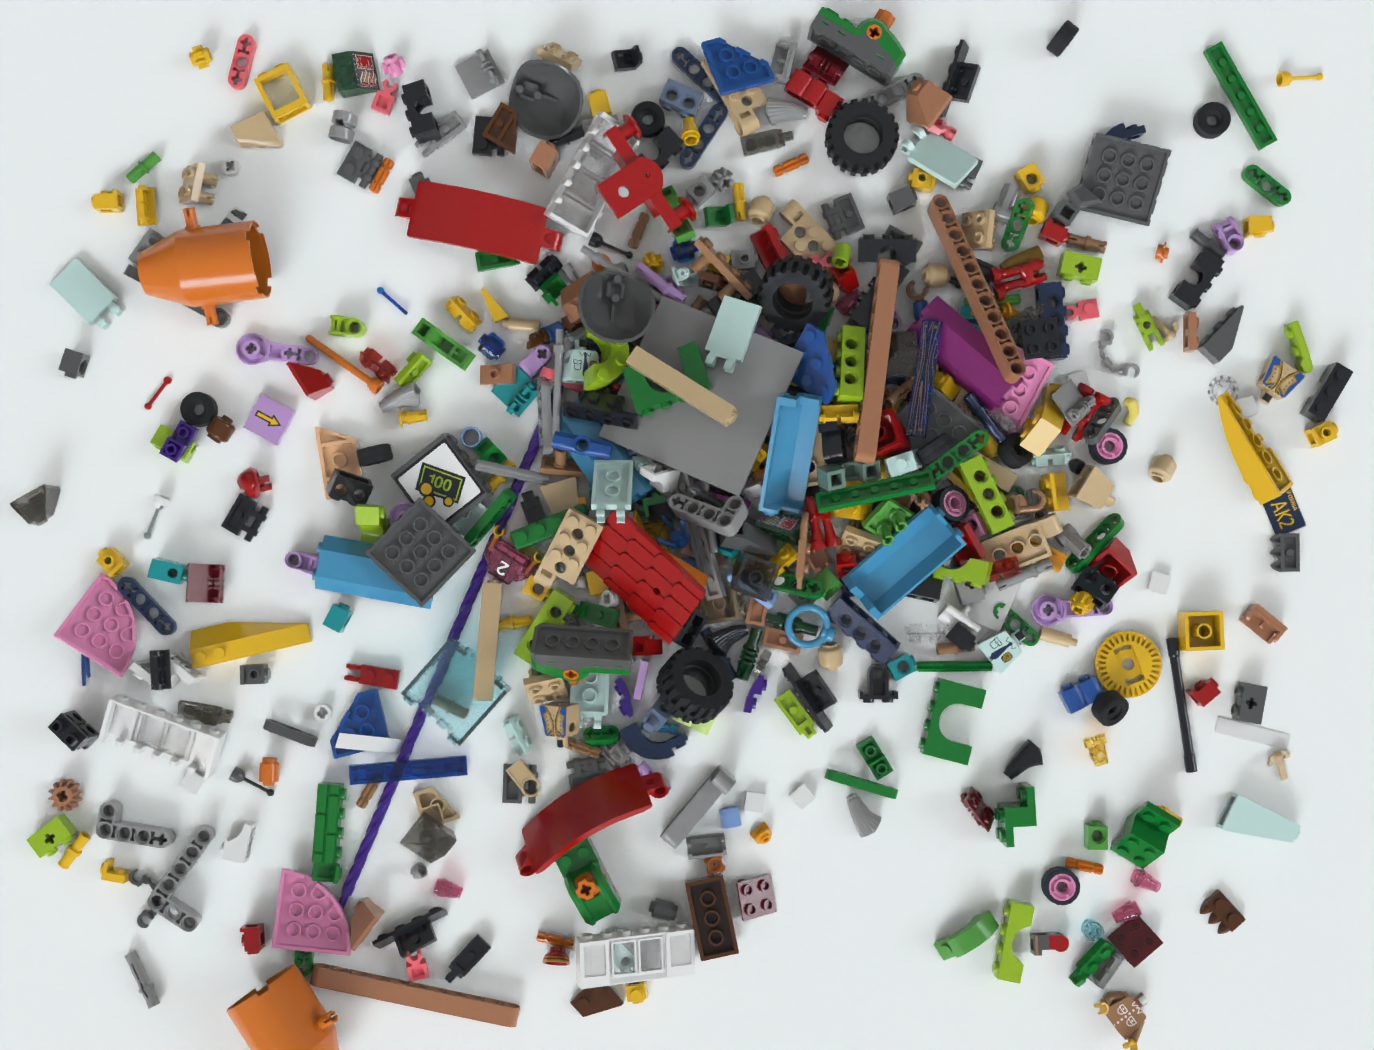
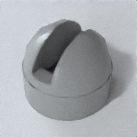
[410,862,428,880]

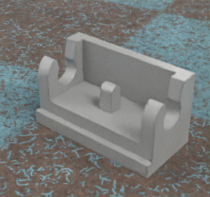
[770,40,798,85]
[686,832,727,860]

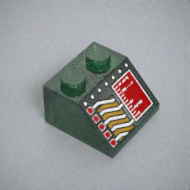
[331,51,380,98]
[755,510,802,546]

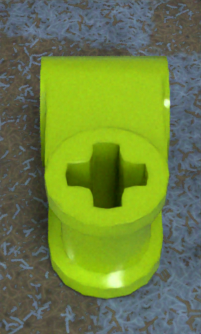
[328,315,367,338]

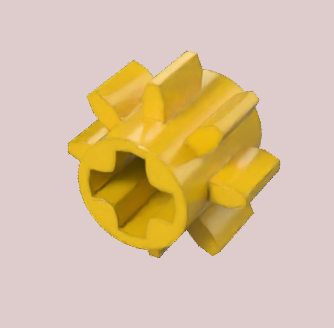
[189,44,213,69]
[639,251,665,274]
[1069,591,1095,615]

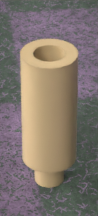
[502,317,541,333]
[1038,626,1078,648]

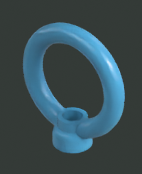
[784,603,836,648]

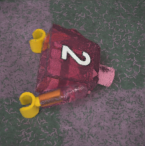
[484,525,544,585]

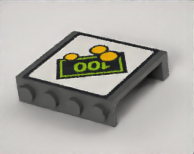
[390,433,494,526]

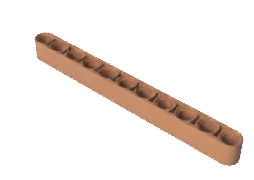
[927,194,1026,384]
[853,257,900,464]
[310,963,520,1027]

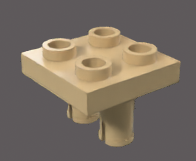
[536,42,583,71]
[178,162,219,206]
[961,208,998,251]
[835,520,882,561]
[523,668,569,705]

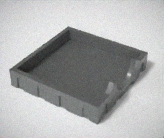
[1079,132,1172,226]
[897,381,987,490]
[364,497,477,607]

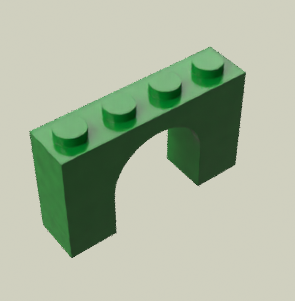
[622,341,713,417]
[918,677,987,766]

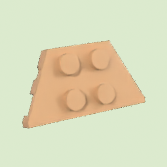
[315,426,363,500]

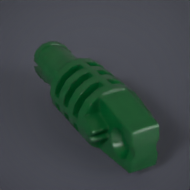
[765,612,819,637]
[735,627,763,681]

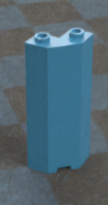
[758,393,823,516]
[560,394,656,506]
[841,503,966,620]
[312,535,433,609]

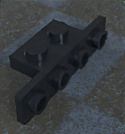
[940,39,981,118]
[562,391,638,430]
[782,662,838,733]
[372,907,448,958]

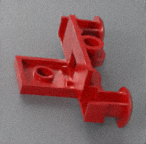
[596,114,697,233]

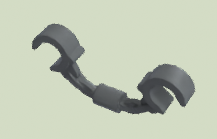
[129,869,160,928]

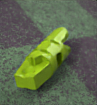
[1132,302,1165,352]

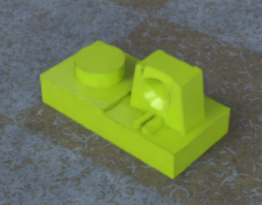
[393,351,433,386]

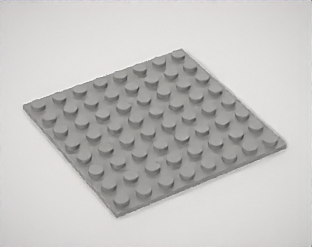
[598,296,804,496]

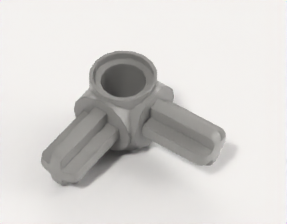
[1011,488,1048,528]

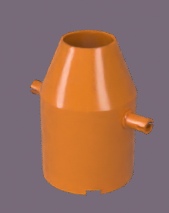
[137,207,272,326]
[226,963,340,1050]

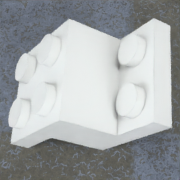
[130,653,206,692]

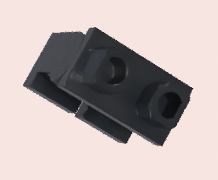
[47,710,99,752]

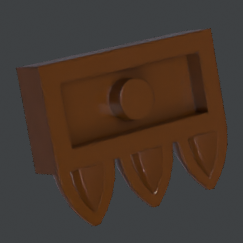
[1199,889,1246,934]

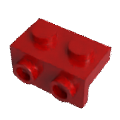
[749,223,787,270]
[951,522,986,566]

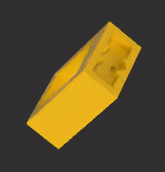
[253,62,312,125]

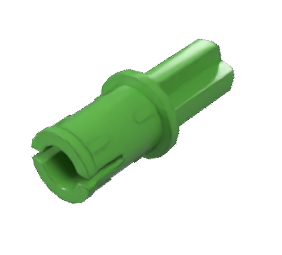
[126,151,162,184]

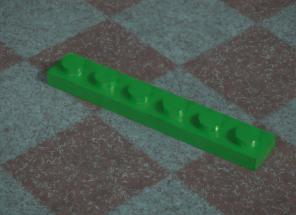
[1203,41,1278,151]
[815,469,936,513]

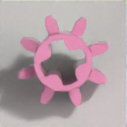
[381,53,406,78]

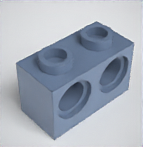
[659,78,703,118]

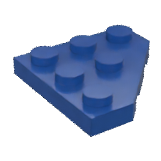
[701,37,775,96]
[792,323,839,405]
[330,688,390,759]

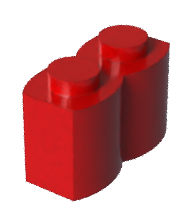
[784,68,829,110]

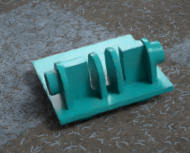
[491,365,537,417]

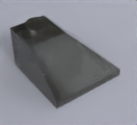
[886,331,918,377]
[10,484,61,526]
[730,550,781,602]
[400,812,457,863]

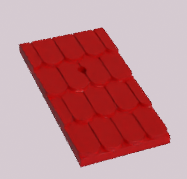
[585,510,709,645]

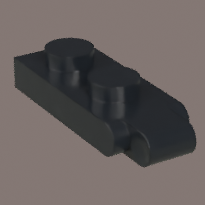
[520,490,546,525]

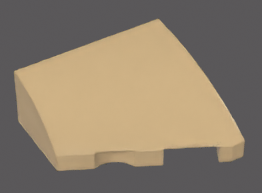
[230,110,283,148]
[413,787,460,830]

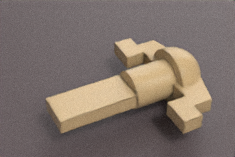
[1152,315,1179,343]
[1267,750,1291,781]

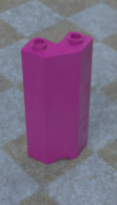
[904,295,1026,412]

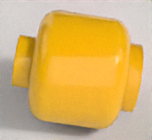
[1021,196,1049,226]

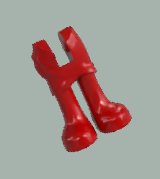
[989,258,1047,302]
[1060,382,1112,442]
[805,496,842,551]

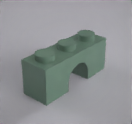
[816,458,881,491]

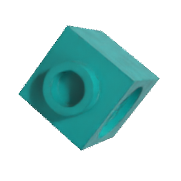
[322,602,354,633]
[885,652,917,681]

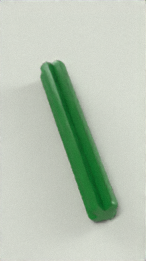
[916,661,993,672]

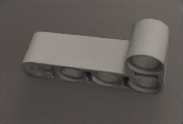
[668,493,749,537]
[96,799,176,848]

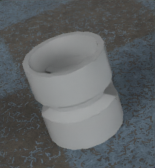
[328,110,358,144]

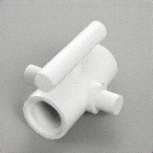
[937,603,981,636]

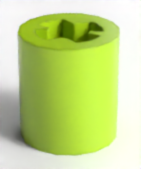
[831,243,851,269]

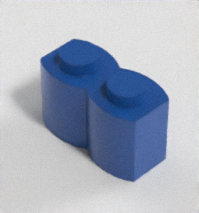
[1057,674,1103,714]

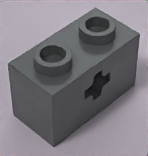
[1231,681,1268,725]

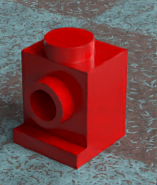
[815,90,844,123]
[1037,217,1070,247]
[829,264,859,294]
[836,550,858,581]
[633,635,663,656]
[1186,677,1221,707]
[240,923,265,955]

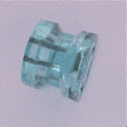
[1081,919,1104,941]

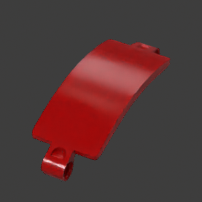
[395,181,564,265]
[515,763,669,877]

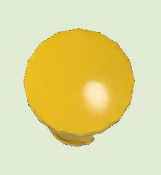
[398,408,428,428]

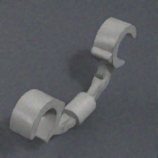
[1098,329,1140,378]

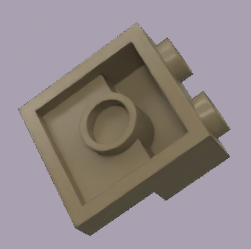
[700,582,747,625]

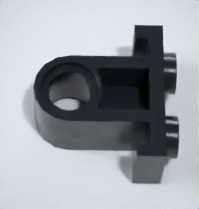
[818,421,848,464]
[858,663,898,703]

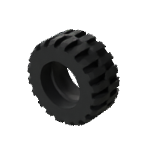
[824,98,900,177]
[757,255,834,333]
[656,646,734,724]

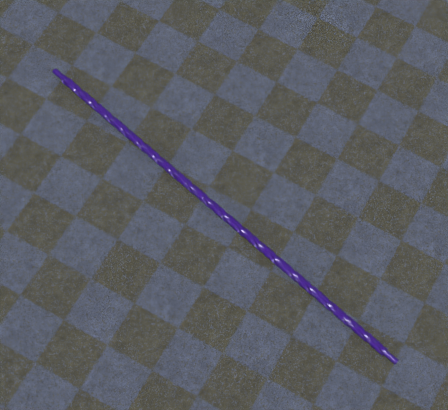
[339,346,575,910]

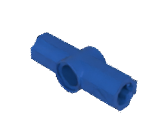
[552,431,613,460]

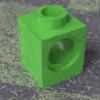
[812,567,844,601]
[1084,820,1108,850]

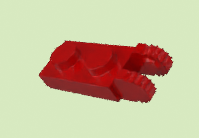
[344,663,401,690]

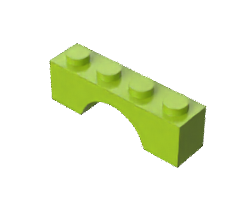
[932,558,993,588]
[992,898,1035,984]

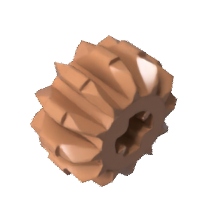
[48,778,84,812]

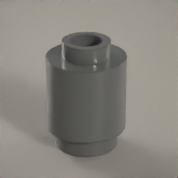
[648,897,678,922]

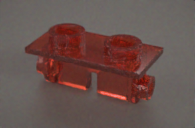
[359,347,398,384]
[989,556,1021,582]

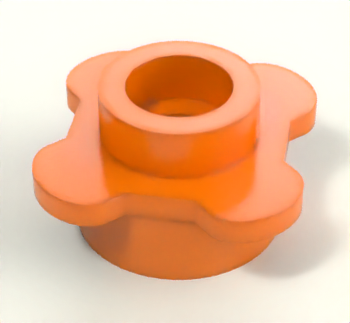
[1155,242,1170,263]
[704,856,725,875]

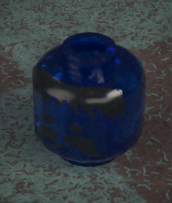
[670,239,699,264]
[477,332,506,360]

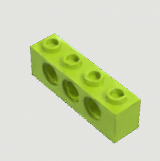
[834,325,866,405]
[957,454,1015,535]
[513,587,576,665]

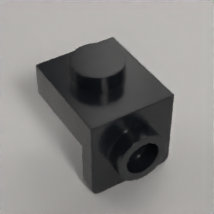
[611,45,643,72]
[945,622,977,653]

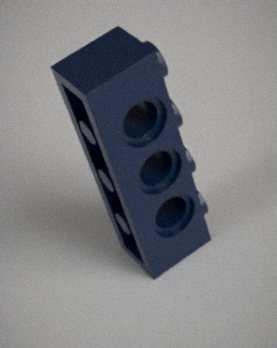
[1034,281,1070,361]
[826,592,901,665]

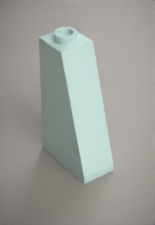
[1215,792,1301,843]

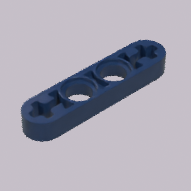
[672,47,725,104]
[680,103,728,170]
[117,577,177,635]

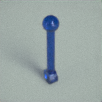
[377,287,408,315]

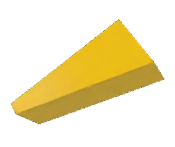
[481,288,509,324]

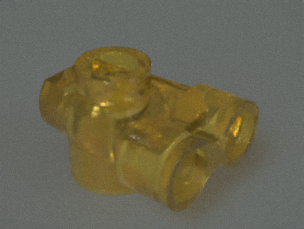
[1082,733,1109,767]

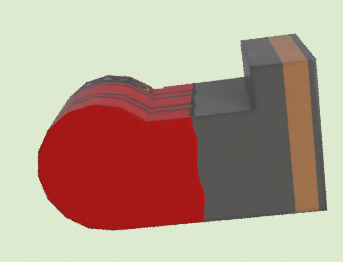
[1030,932,1069,956]

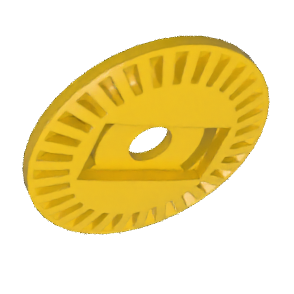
[1094,631,1162,698]

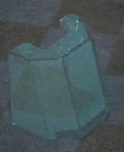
[401,638,512,746]

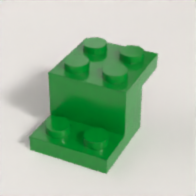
[994,782,1037,848]
[1110,801,1181,869]

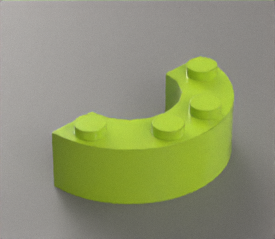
[584,328,629,391]
[355,504,390,544]

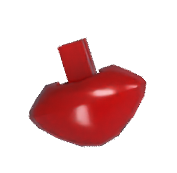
[237,467,272,499]

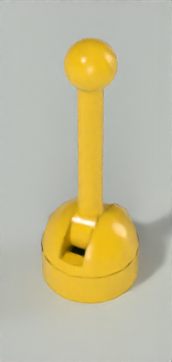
[1276,71,1323,87]

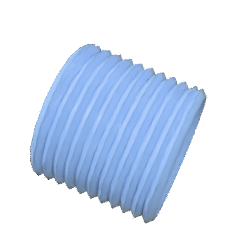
[460,426,483,449]
[719,806,742,829]

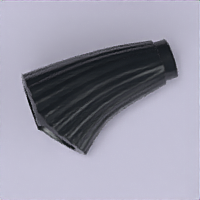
[705,624,749,657]
[1003,739,1043,780]

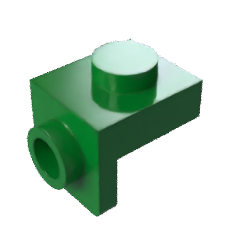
[703,204,735,228]
[539,272,567,307]
[639,492,666,518]
[311,862,342,884]

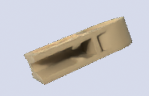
[505,758,541,797]

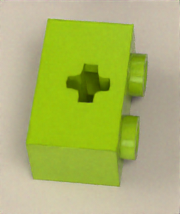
[1056,250,1103,286]
[26,813,78,858]

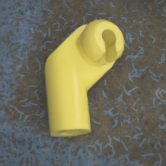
[1123,397,1139,426]

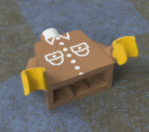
[1093,991,1149,1050]

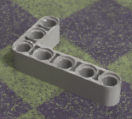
[660,764,736,849]
[147,825,215,932]

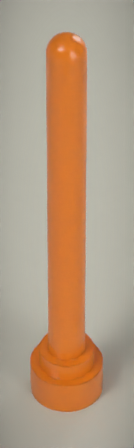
[305,335,384,395]

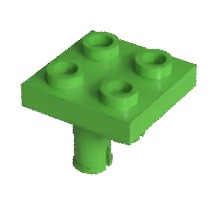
[862,499,916,546]

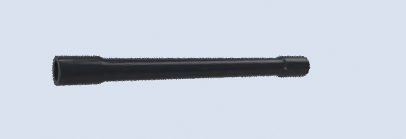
[1166,637,1198,773]

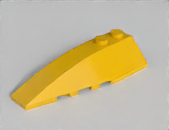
[1217,391,1294,505]
[189,622,312,669]

